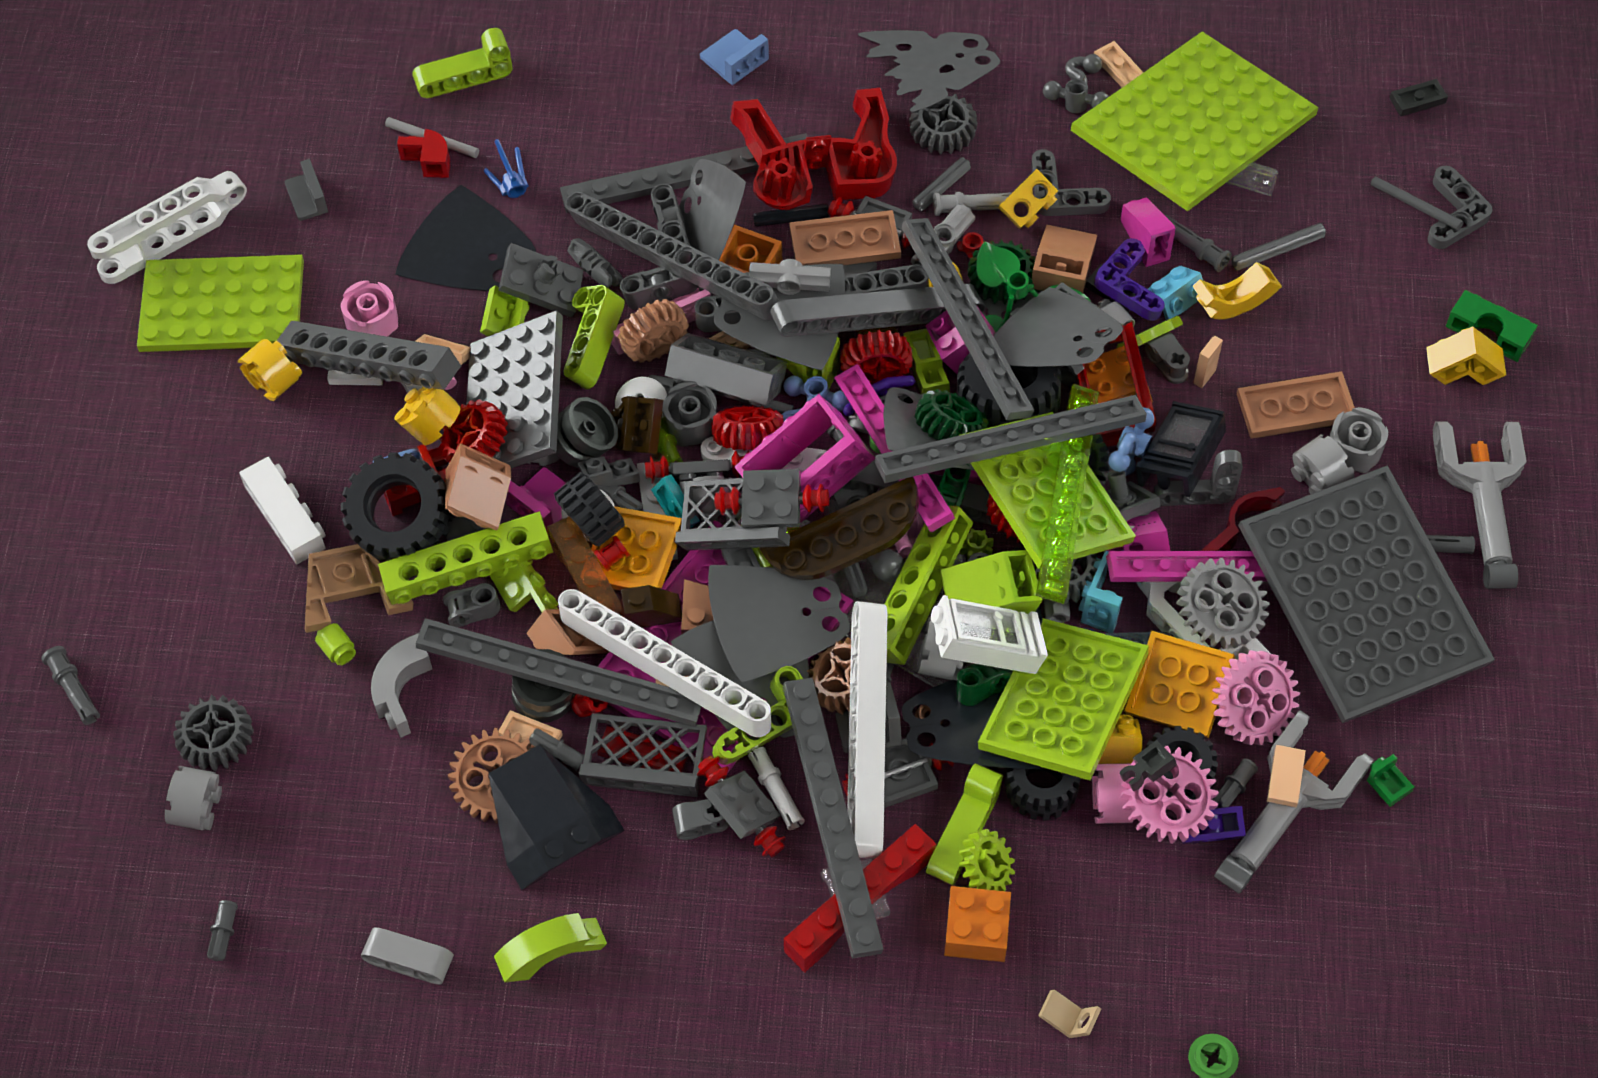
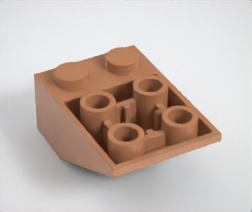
[1032,225,1097,293]
[445,443,511,531]

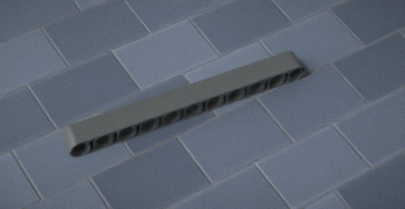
[565,192,780,320]

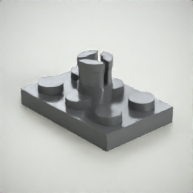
[498,243,584,318]

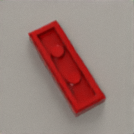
[597,726,689,772]

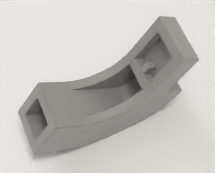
[371,634,432,738]

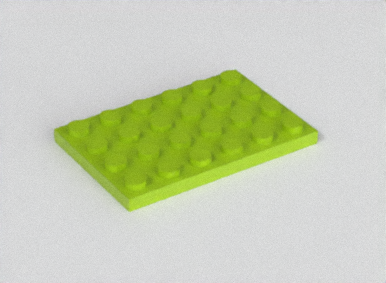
[137,255,304,352]
[962,412,1136,569]
[978,618,1149,781]

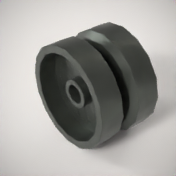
[556,397,618,468]
[512,649,575,723]

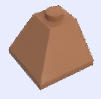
[527,609,610,655]

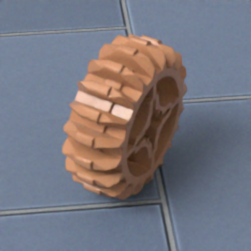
[618,299,689,363]
[807,637,851,715]

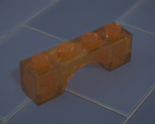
[547,516,624,622]

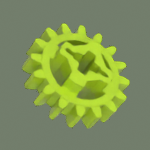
[959,829,1015,891]

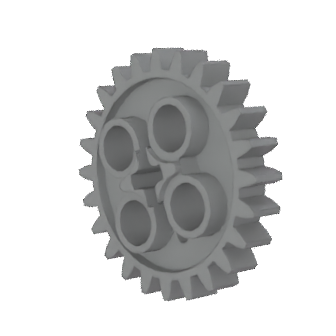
[1176,558,1269,649]

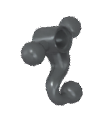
[1043,54,1109,113]

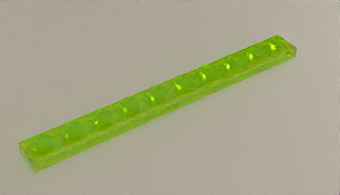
[1036,384,1099,604]

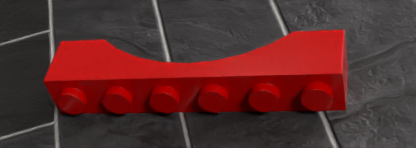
[784,824,936,973]

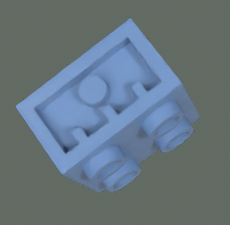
[700,29,769,85]

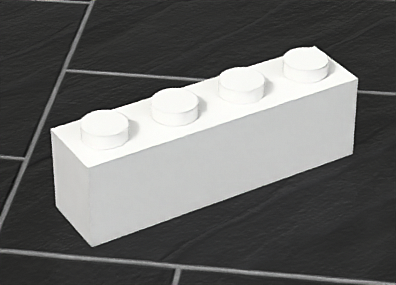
[239,457,326,565]

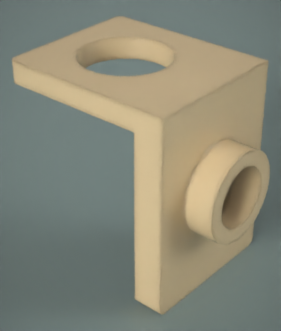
[1039,990,1101,1038]

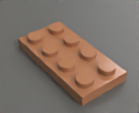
[789,210,901,265]
[1237,371,1355,439]

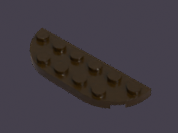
[759,477,919,580]

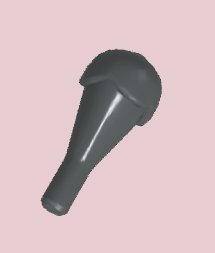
[866,549,904,582]

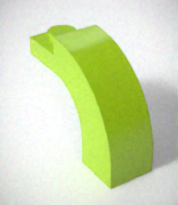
[494,913,607,982]

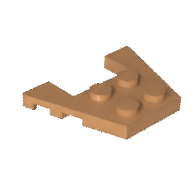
[305,544,413,633]

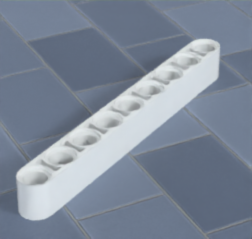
[558,589,771,737]
[847,601,887,859]

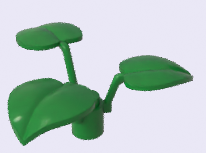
[976,242,1091,333]

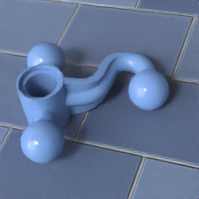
[782,376,849,421]
[1108,407,1154,476]

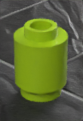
[315,623,356,665]

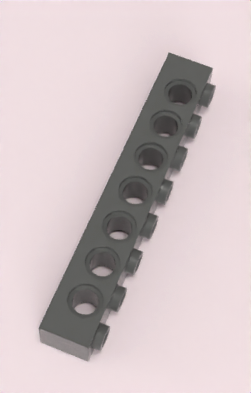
[277,320,461,390]

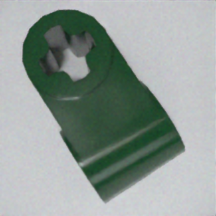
[937,464,971,508]
[957,664,1011,706]

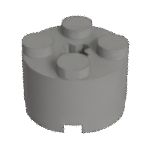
[1329,407,1388,473]
[1291,435,1354,494]
[917,617,969,680]
[165,766,222,830]

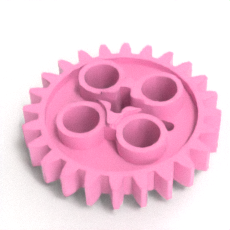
[1212,650,1300,745]
[1120,746,1219,844]

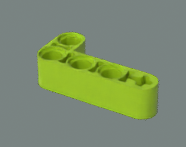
[412,28,512,98]
[563,285,625,389]
[712,666,803,765]
[926,763,1003,885]

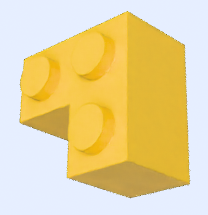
[1427,326,1506,385]

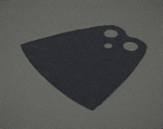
[395,185,536,291]
[902,668,1042,769]

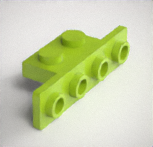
[480,285,529,336]
[490,542,558,612]

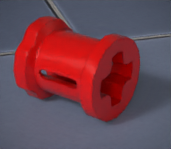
[594,535,631,572]
[571,693,608,717]

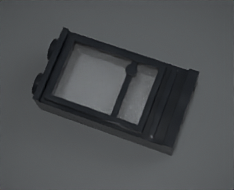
[1136,401,1226,497]

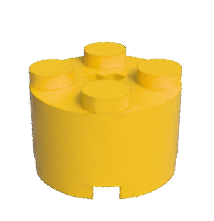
[238,339,302,401]
[394,387,460,445]

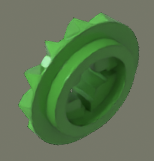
[1188,1034,1238,1078]

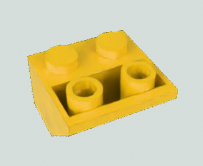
[1098,715,1142,764]

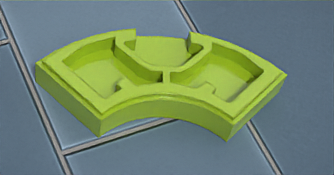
[1117,316,1183,348]

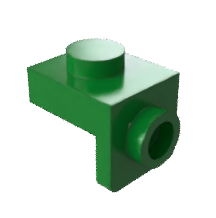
[1367,754,1414,807]

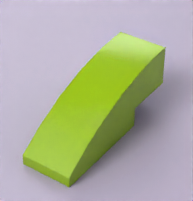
[903,328,950,394]

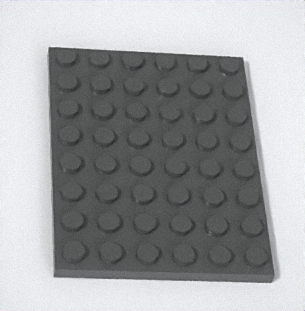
[1238,465,1495,724]

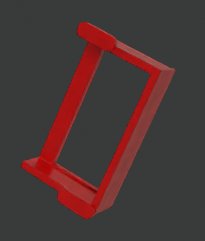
[1075,322,1156,447]

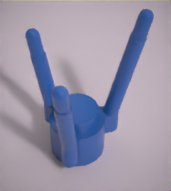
[484,139,529,198]

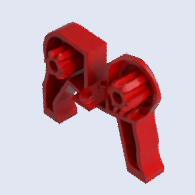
[730,88,897,210]

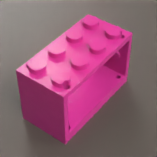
[734,394,875,530]

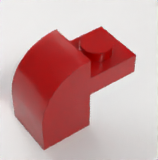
[397,129,451,178]

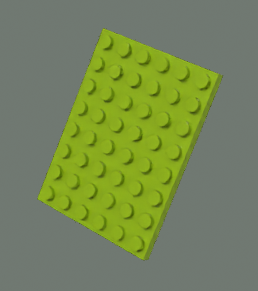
[1071,32,1318,211]

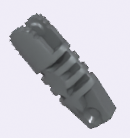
[567,238,623,288]

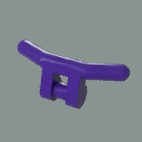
[843,375,915,416]

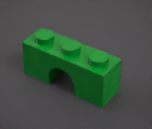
[1445,290,1538,362]

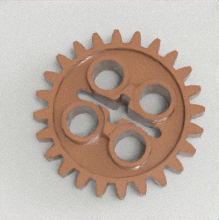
[448,728,531,823]

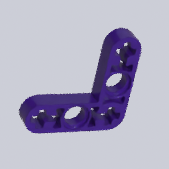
[1094,238,1165,321]

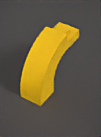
[1193,262,1282,319]

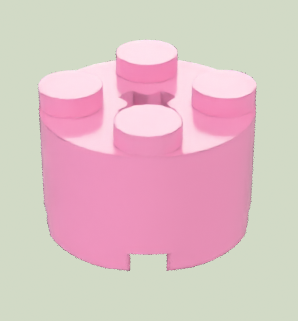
[341,281,398,337]
[1092,763,1133,824]

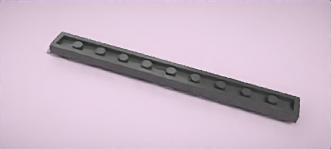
[560,133,808,213]
[901,218,1034,420]
[875,395,1147,483]
[416,618,702,727]
[783,678,883,959]

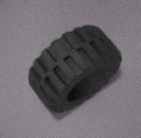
[957,353,1061,428]
[341,452,453,561]

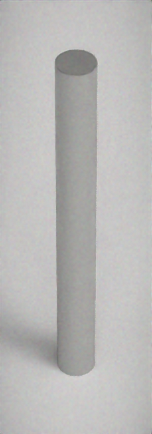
[385,117,479,158]

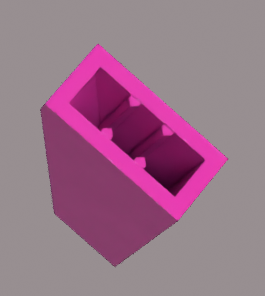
[1121,197,1176,267]

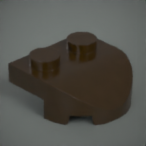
[611,396,663,454]

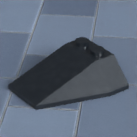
[488,745,625,891]

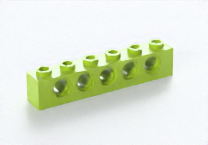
[885,506,973,665]
[378,511,553,605]

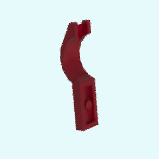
[1201,487,1285,551]

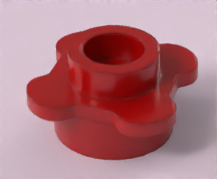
[957,232,986,259]

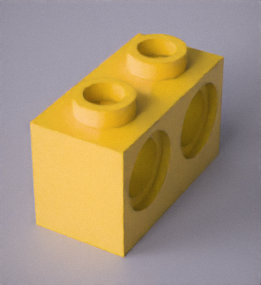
[998,169,1058,229]

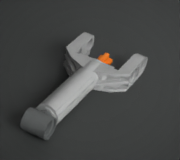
[1433,422,1527,589]
[1214,711,1374,894]

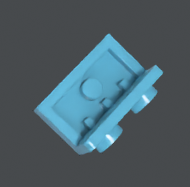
[1148,266,1203,320]

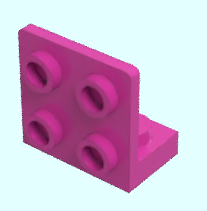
[506,467,566,534]

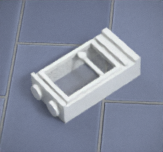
[931,595,1048,674]

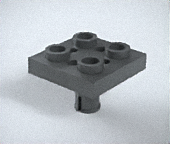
[1106,470,1161,522]

